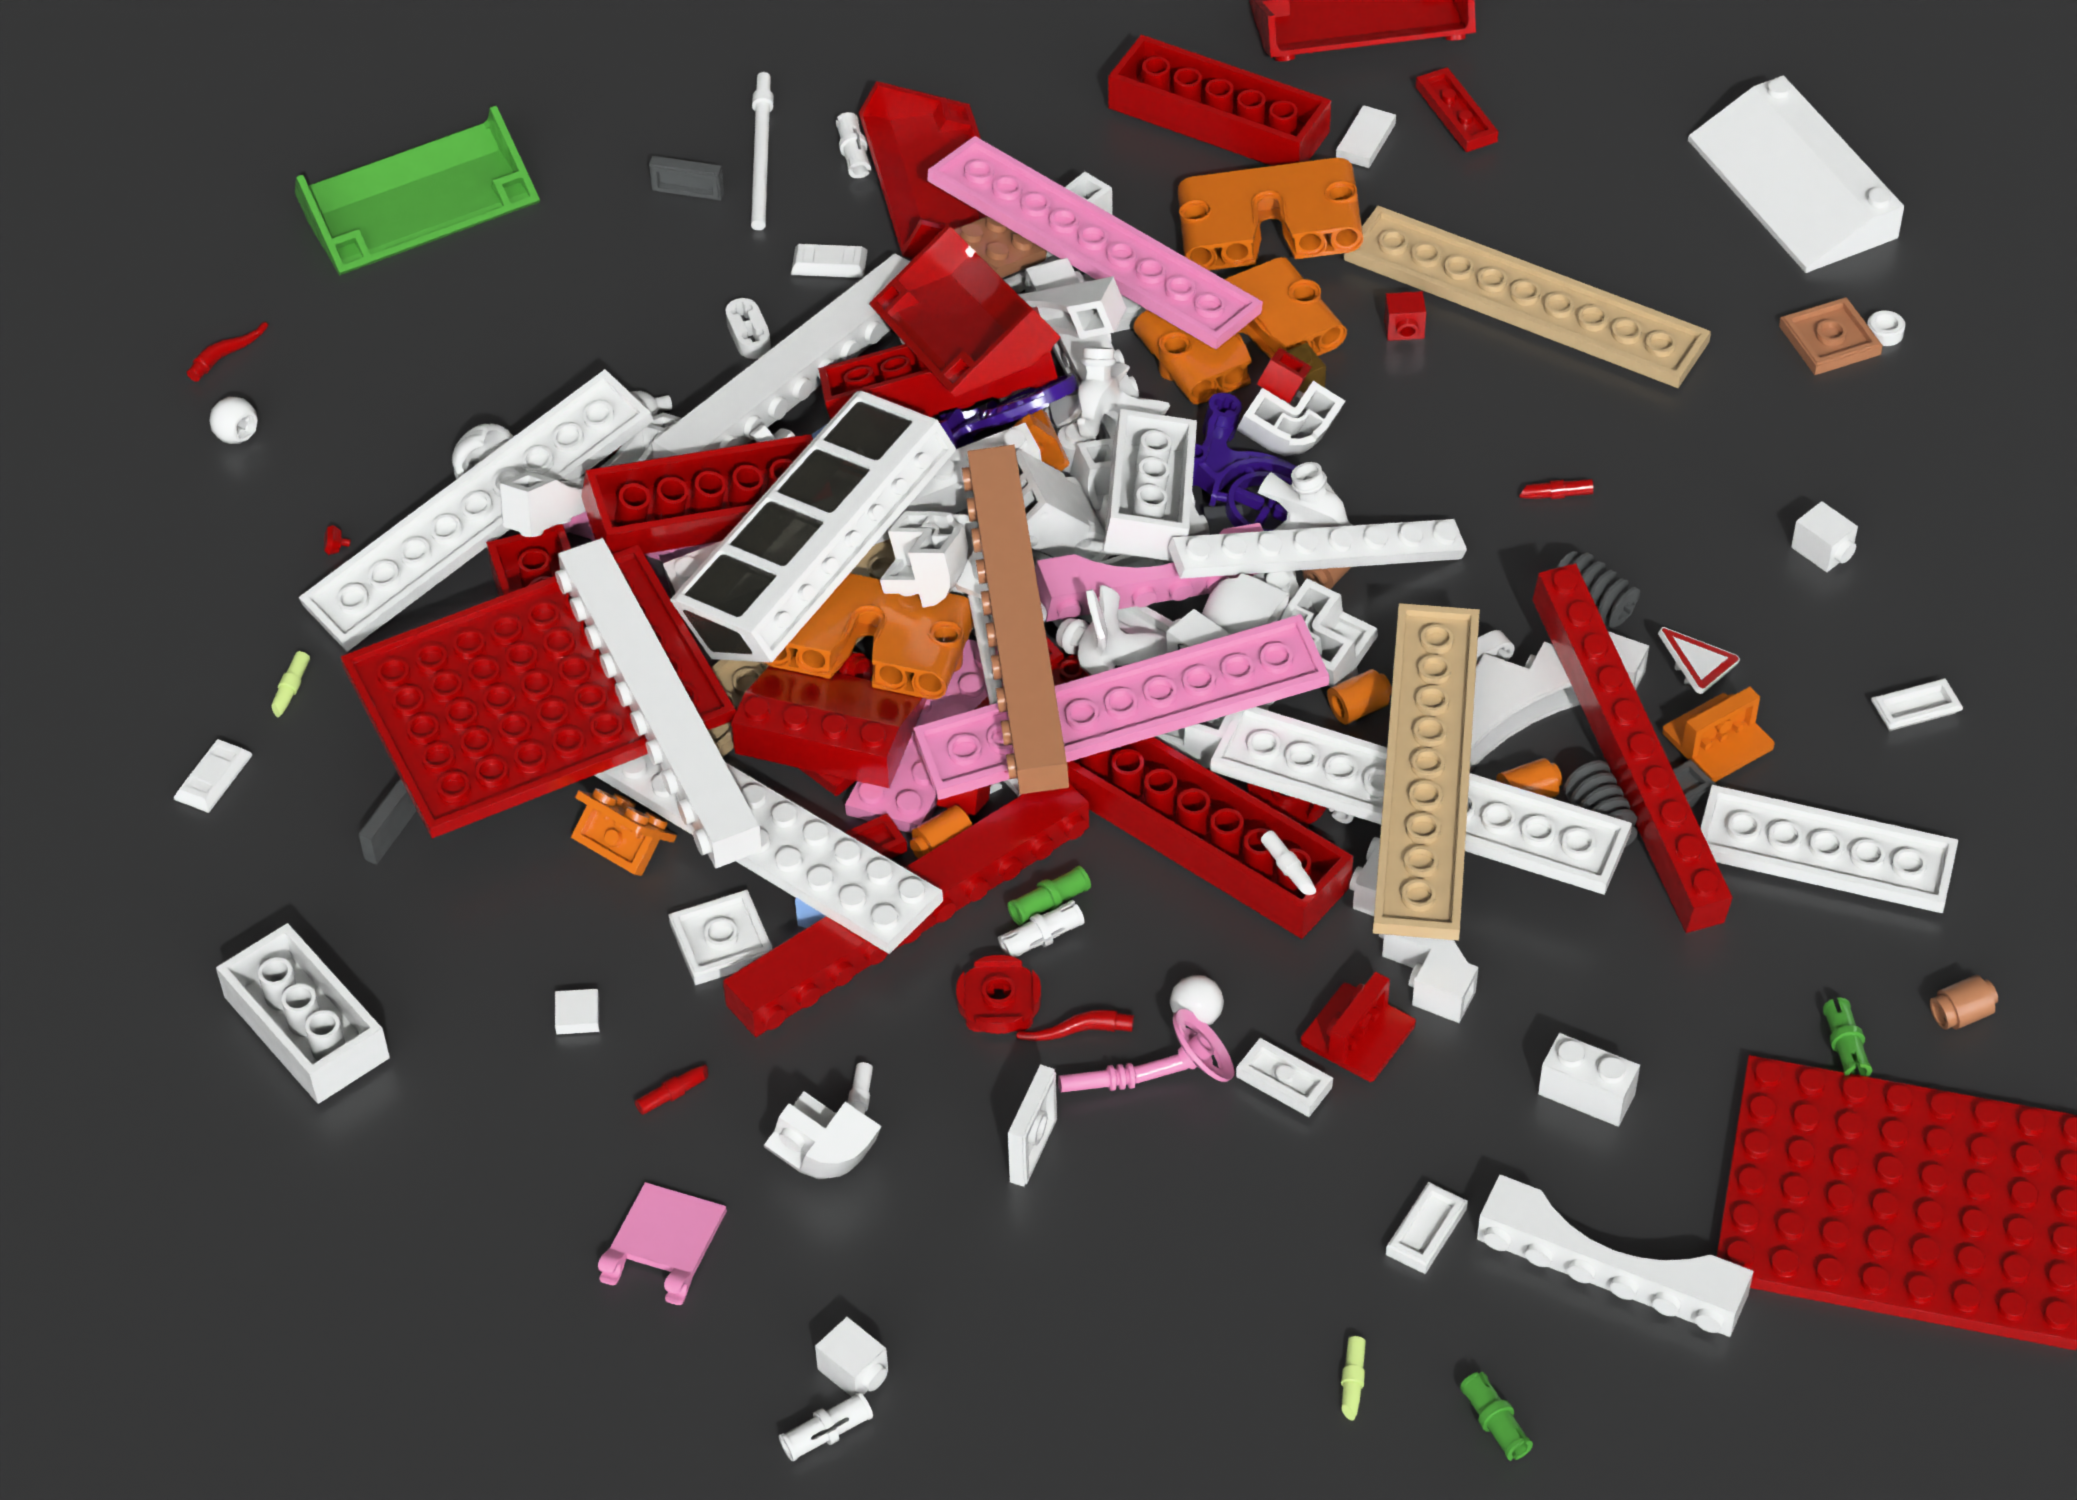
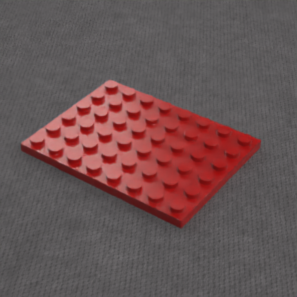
[340,544,736,839]
[1716,1055,2077,1351]

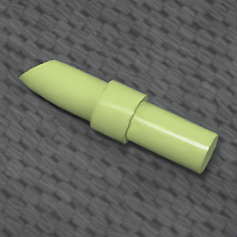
[271,651,310,718]
[1341,1336,1366,1420]

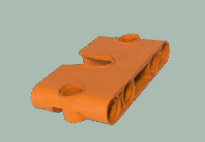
[1178,158,1364,271]
[1133,257,1347,405]
[764,573,974,699]

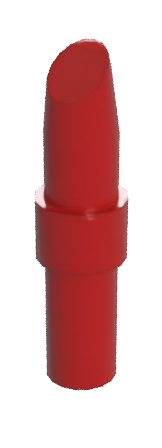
[1519,479,1593,499]
[635,1064,708,1115]

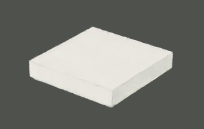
[668,890,773,986]
[1008,1064,1057,1187]

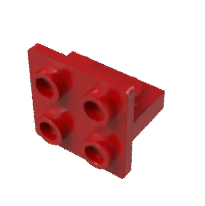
[1300,971,1416,1082]

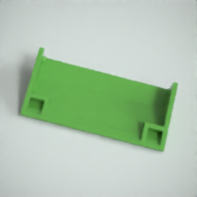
[295,105,540,276]

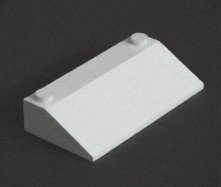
[1688,75,1904,273]

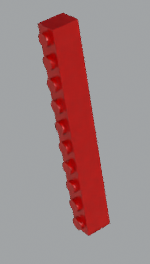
[1532,563,1733,933]
[723,783,1089,1038]

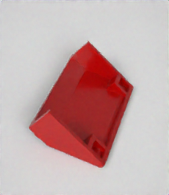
[1249,0,1476,61]
[859,81,988,260]
[869,224,1061,397]

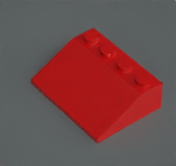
[731,666,927,788]

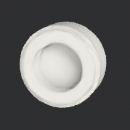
[1867,310,1905,346]

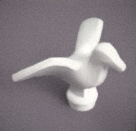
[1050,347,1170,439]
[1258,462,1353,531]
[1056,585,1167,676]

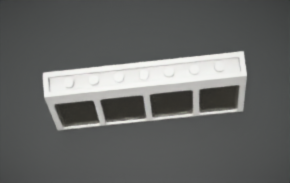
[670,391,957,663]

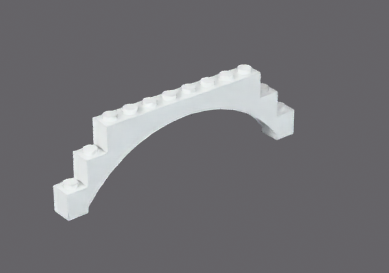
[1349,631,1649,1023]

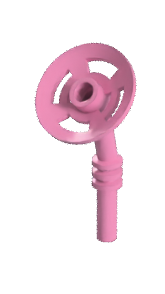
[1058,1009,1235,1093]

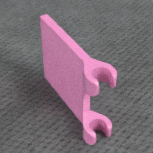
[598,1182,727,1305]

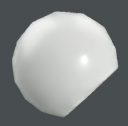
[209,397,258,444]
[1170,975,1224,1027]

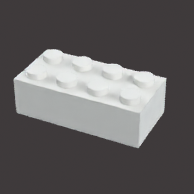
[1103,409,1197,561]
[216,923,390,1104]

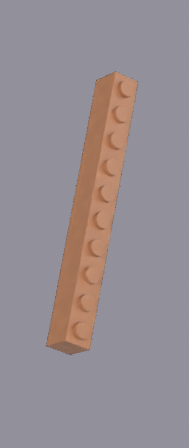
[962,444,1069,794]

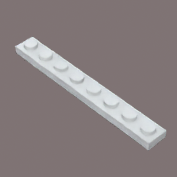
[1168,519,1467,579]

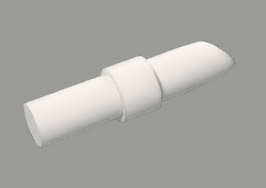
[1261,830,1316,895]
[847,1062,873,1115]

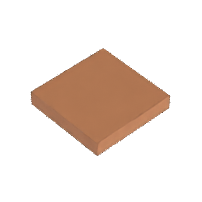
[1779,297,1883,375]

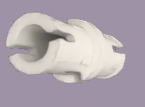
[836,112,871,178]
[998,900,1085,958]
[779,1392,873,1461]

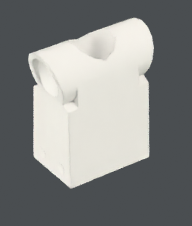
[1016,449,1111,562]

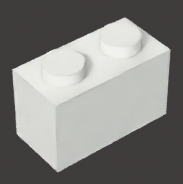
[1538,1033,1640,1127]

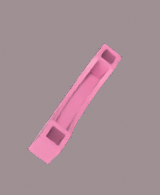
[1035,523,1263,622]

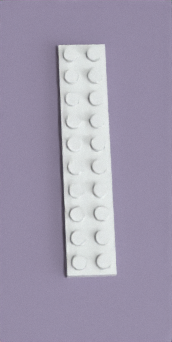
[299,369,654,652]
[1210,707,1632,895]
[594,754,943,954]

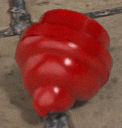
[836,652,873,680]

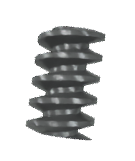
[1556,551,1641,629]
[1564,760,1638,847]

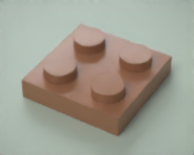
[954,217,1047,278]

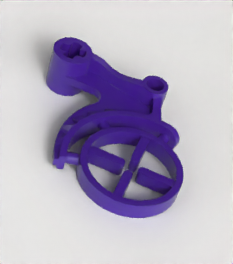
[939,373,1079,449]
[1192,393,1297,531]

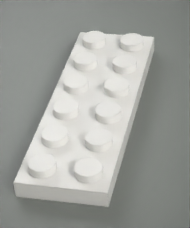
[1700,785,1958,914]

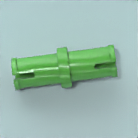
[1008,866,1091,925]
[1823,997,1872,1077]
[1460,1372,1533,1461]

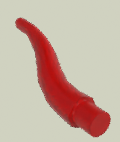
[187,322,268,382]
[1016,1010,1134,1041]

